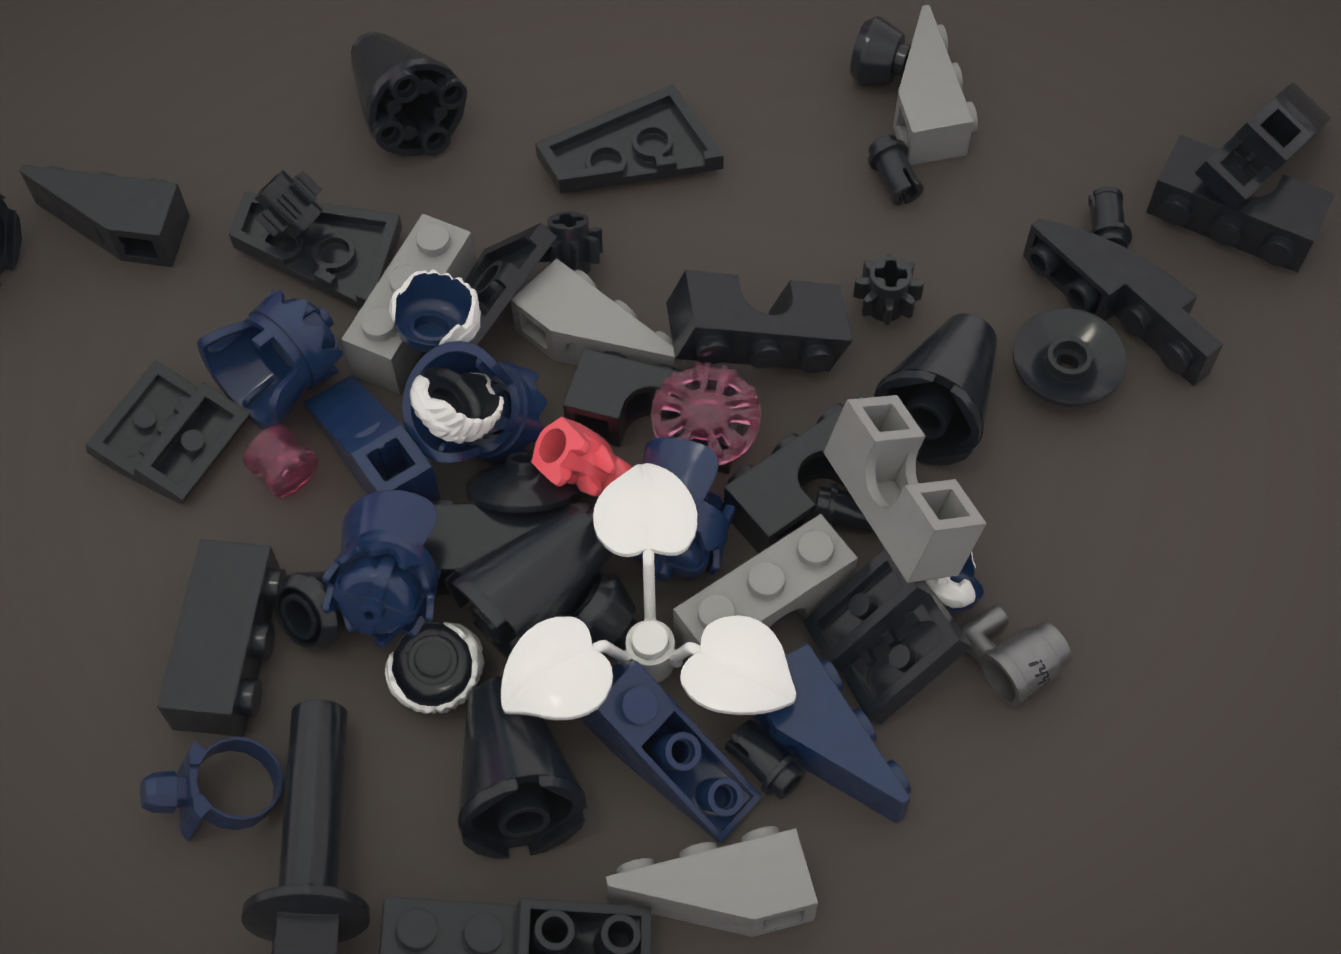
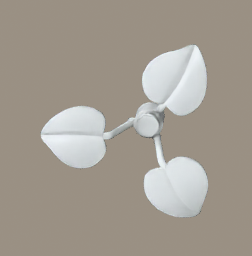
[501,463,796,720]

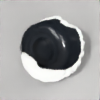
[410,367,504,444]
[385,622,485,714]

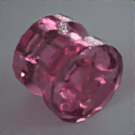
[243,424,318,498]

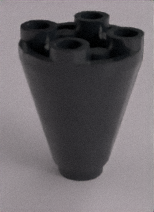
[351,32,468,156]

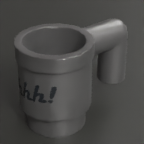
[960,605,1072,707]

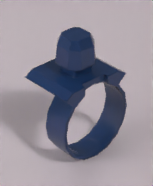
[140,737,284,841]

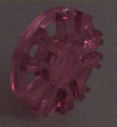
[651,362,761,465]

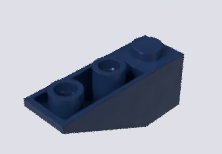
[304,375,441,502]
[752,643,911,823]
[580,661,762,843]

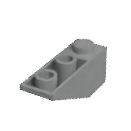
[893,5,978,165]
[511,259,680,370]
[605,826,818,937]

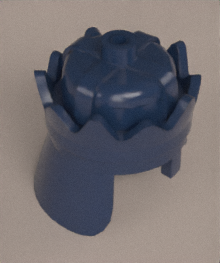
[197,289,343,432]
[402,341,547,466]
[632,437,735,582]
[322,490,442,648]

